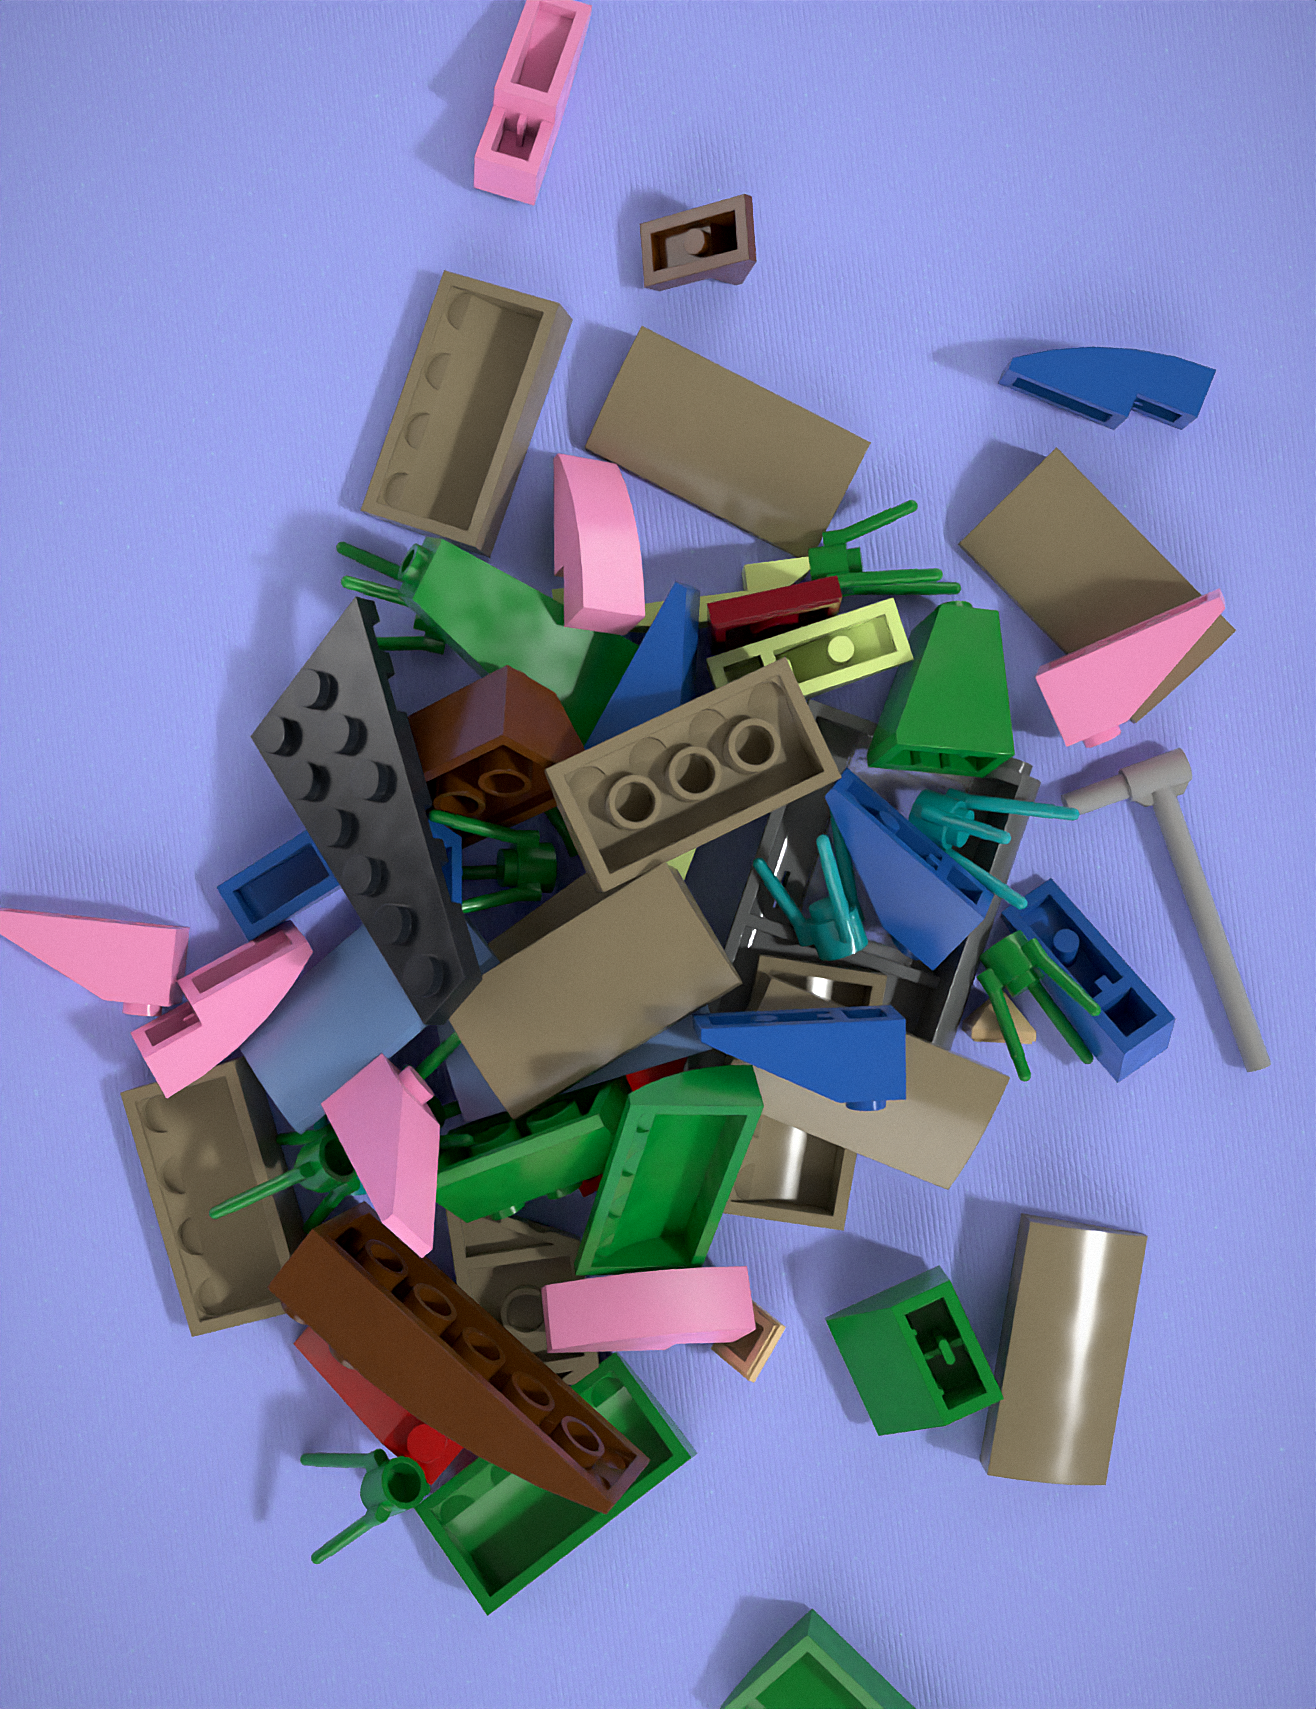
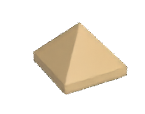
[962,990,1036,1044]
[711,1300,786,1382]

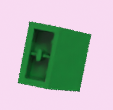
[825,1265,1004,1436]

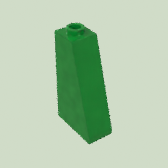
[397,537,639,746]

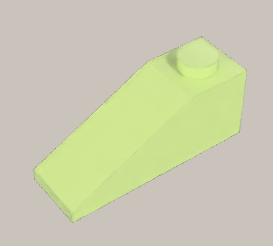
[706,597,914,700]

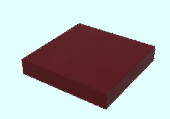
[707,575,842,656]

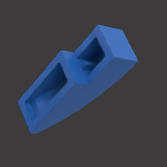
[998,346,1216,430]
[216,830,341,942]

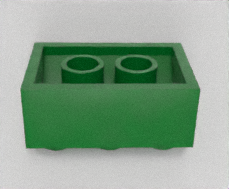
[436,1075,633,1223]

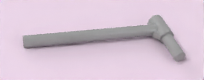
[1061,748,1271,1072]

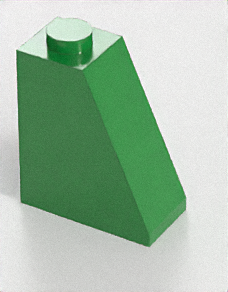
[867,601,1015,778]

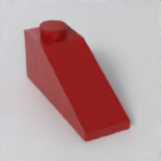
[293,1326,464,1485]

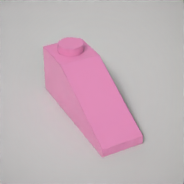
[1035,588,1225,748]
[0,907,190,1016]
[321,1053,440,1258]

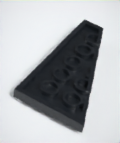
[250,596,483,1025]

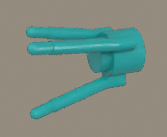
[908,788,1080,910]
[753,808,868,961]

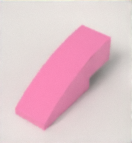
[473,0,592,205]
[553,453,645,636]
[130,920,313,1098]
[541,1266,756,1353]

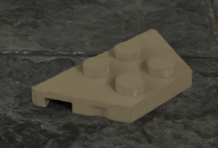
[446,1209,599,1385]

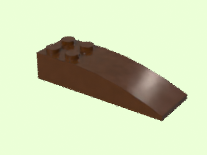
[267,1201,651,1514]

